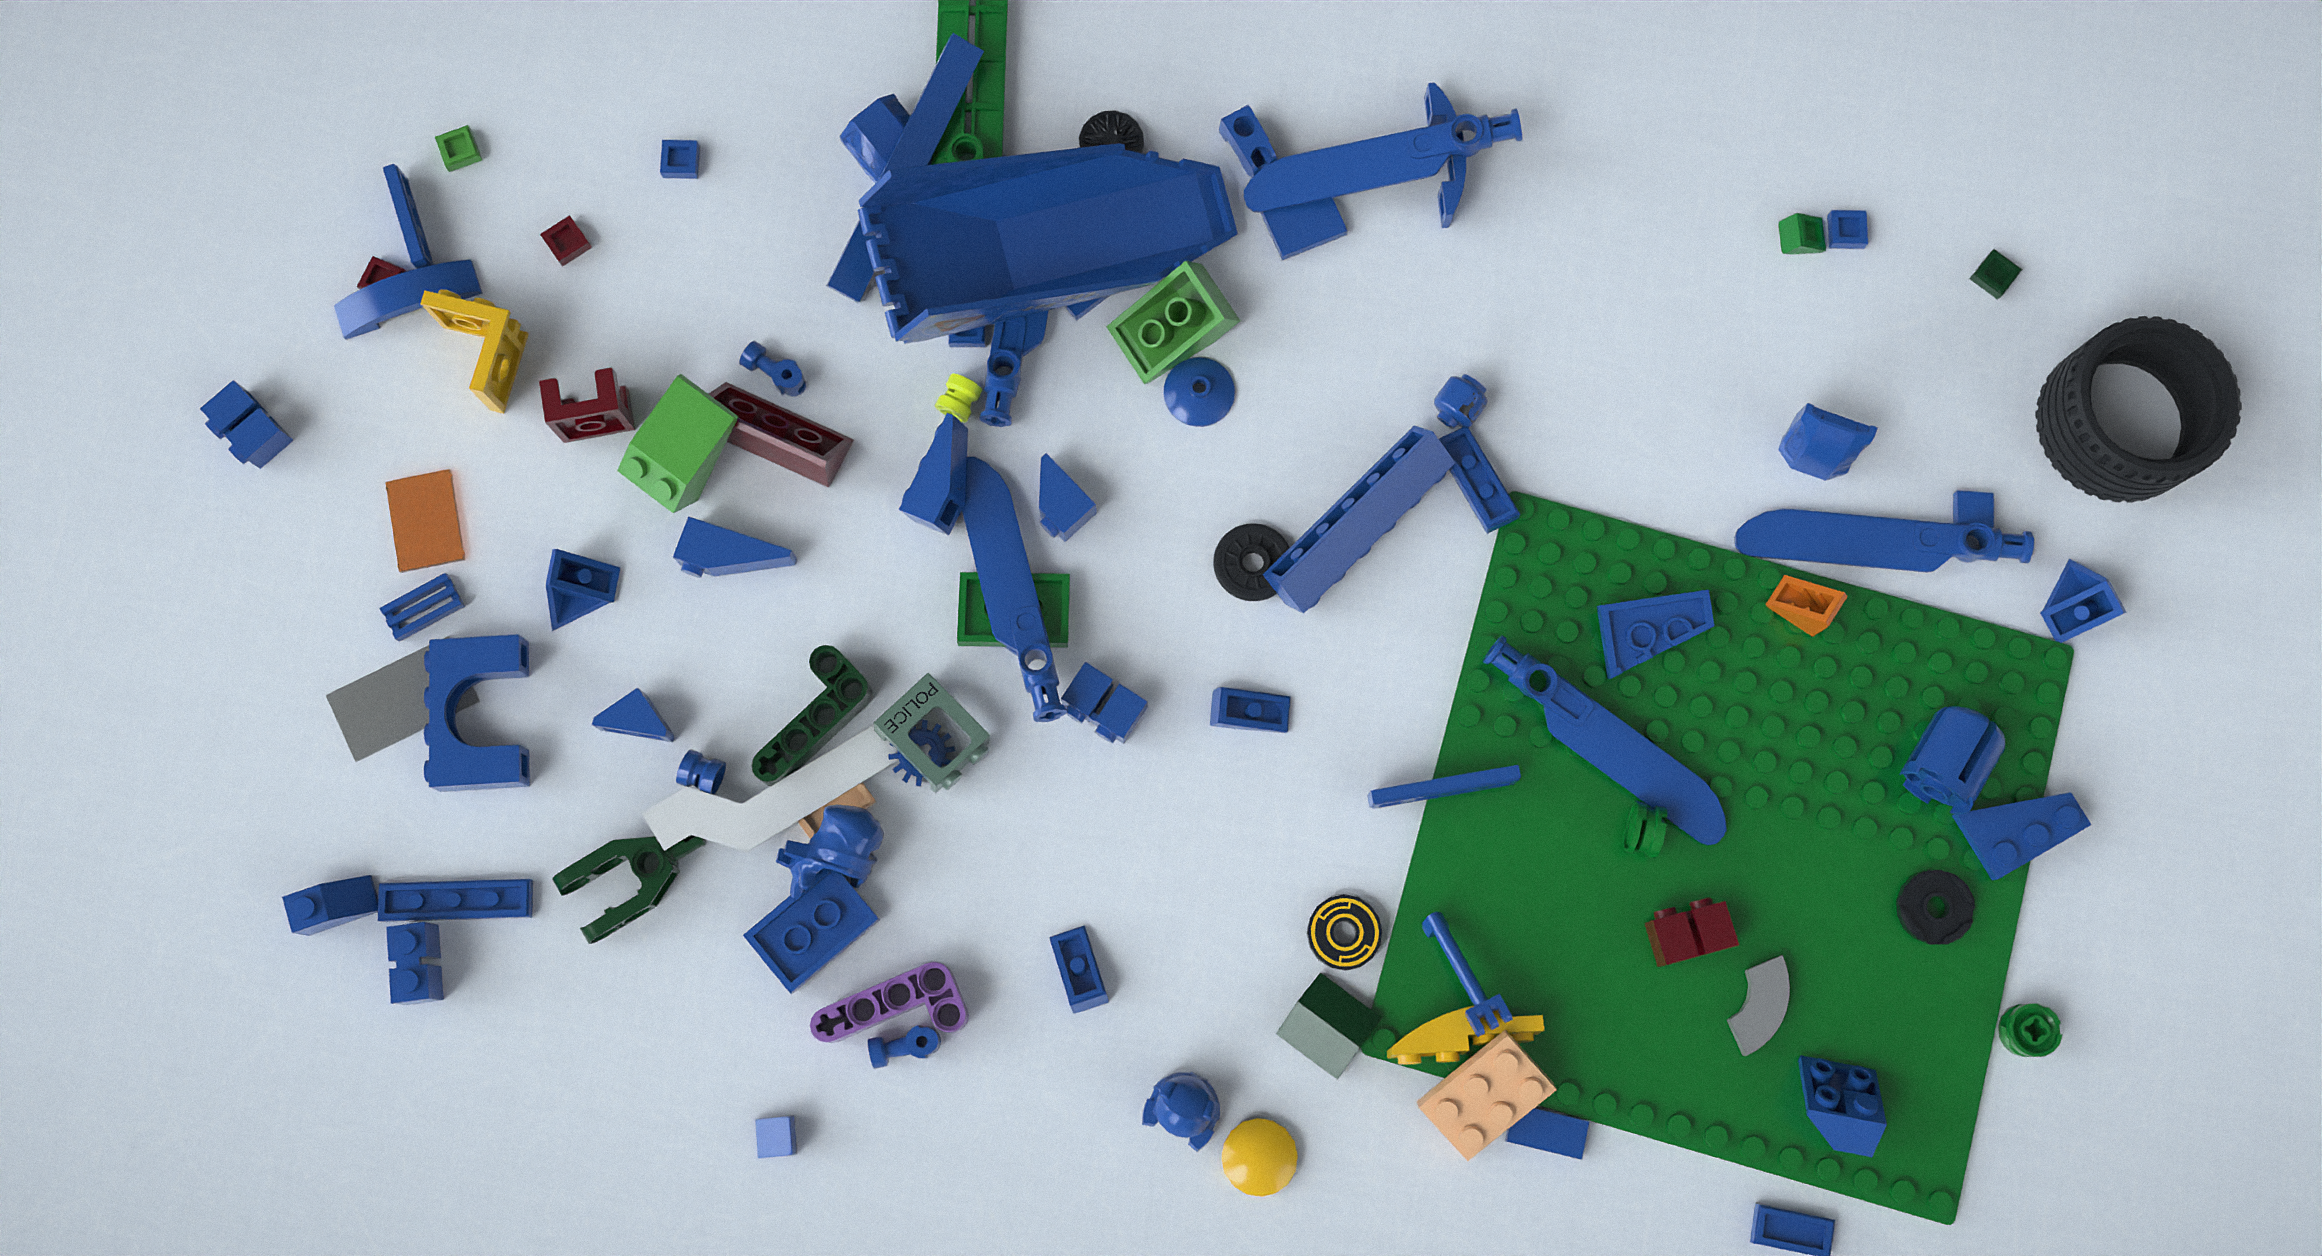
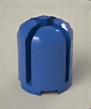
[1899,706,2005,815]

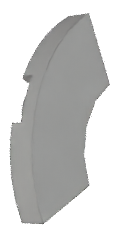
[1727,955,1790,1056]

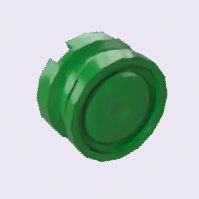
[1623,801,1668,859]
[1998,1003,2063,1057]

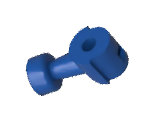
[739,340,806,397]
[867,1025,941,1069]

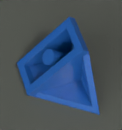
[546,549,620,631]
[2040,559,2127,643]

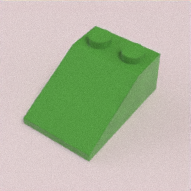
[1106,261,1241,384]
[617,374,738,513]

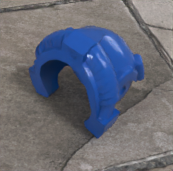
[1142,1071,1220,1152]

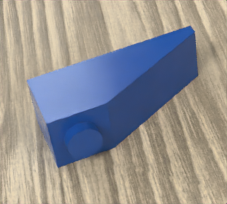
[673,516,797,578]

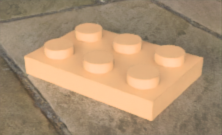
[1417,1030,1557,1161]

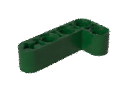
[751,645,872,786]

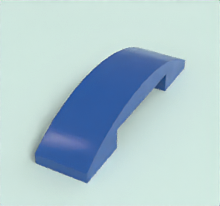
[1424,82,1466,228]
[334,260,483,340]

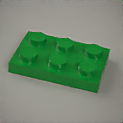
[957,572,1070,648]

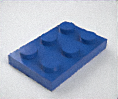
[743,868,880,994]

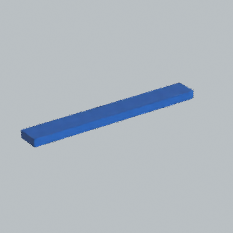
[826,33,984,303]

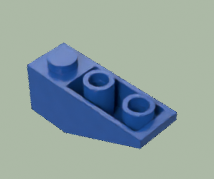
[899,413,968,536]

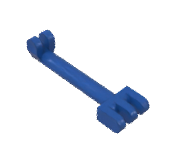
[1422,911,1513,1037]

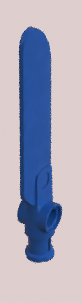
[1244,108,1523,213]
[979,310,1049,427]
[962,456,1067,722]
[1734,509,2034,573]
[1483,635,1727,845]

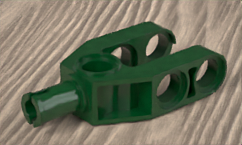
[552,835,707,944]

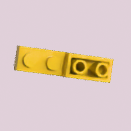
[1387,1006,1544,1065]

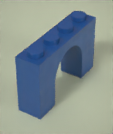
[424,634,530,792]

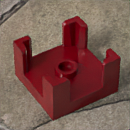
[539,367,635,443]

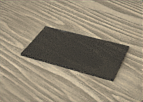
[326,635,480,762]

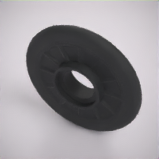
[1213,523,1290,601]

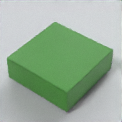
[435,125,482,172]

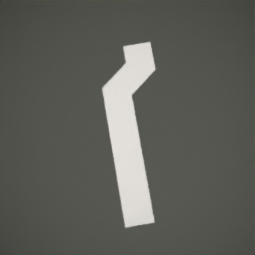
[641,710,946,852]

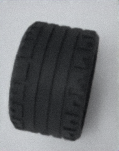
[2035,316,2242,503]

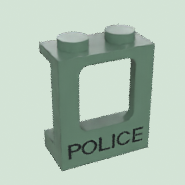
[873,673,990,794]

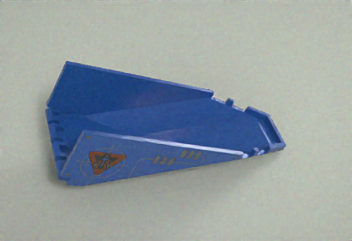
[857,143,1238,344]

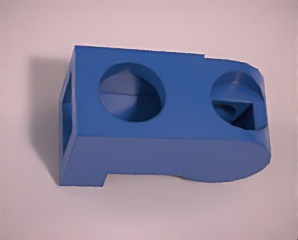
[1218,104,1278,178]

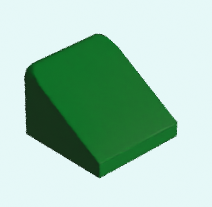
[1778,213,1826,255]

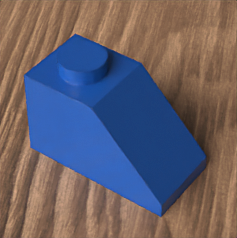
[1039,453,1097,542]
[282,875,378,936]

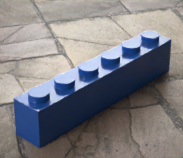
[1263,425,1455,614]

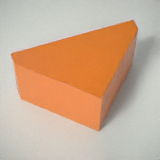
[1766,575,1848,637]

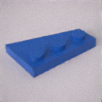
[1597,590,1714,679]
[1952,792,2092,881]

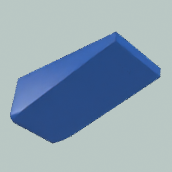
[1210,687,1291,733]
[1049,926,1109,1014]

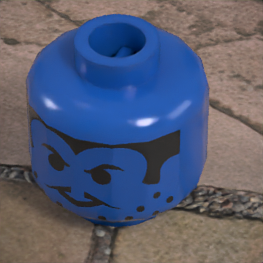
[1434,374,1488,429]

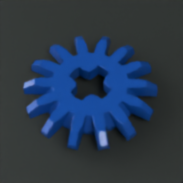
[888,720,955,786]

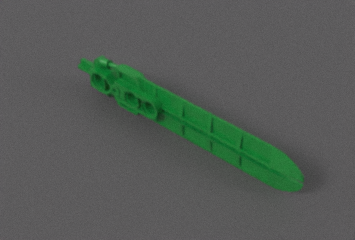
[931,0,1008,165]

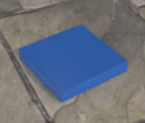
[1261,198,1348,261]

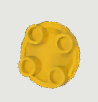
[1221,1118,1298,1197]

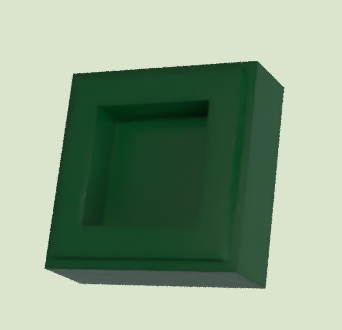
[1969,248,2022,300]

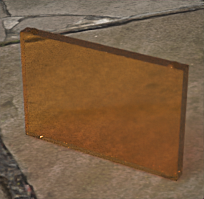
[385,469,465,573]

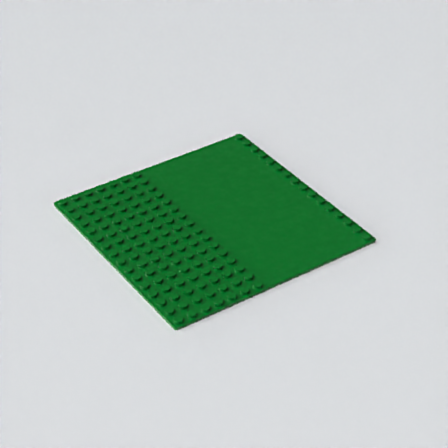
[1361,491,2074,1225]

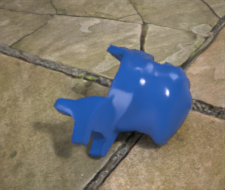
[776,804,884,899]

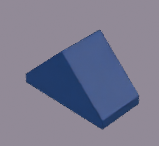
[592,687,674,742]

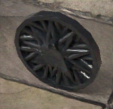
[1079,110,1144,153]

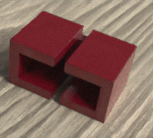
[1644,897,1739,967]

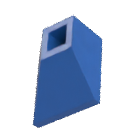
[1798,1055,1887,1157]

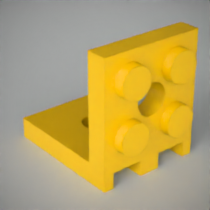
[420,289,529,414]

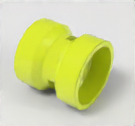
[934,373,983,423]

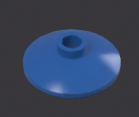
[1164,357,1235,427]

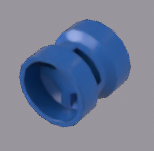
[676,749,726,795]

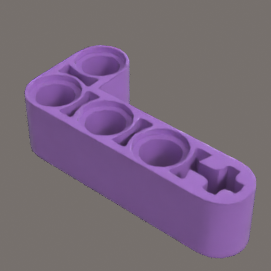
[810,962,969,1043]

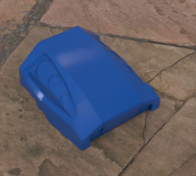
[839,93,932,183]
[1778,403,1878,481]

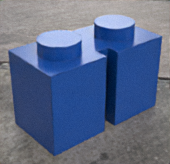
[200,380,293,469]
[1061,662,1148,744]
[386,922,444,1005]

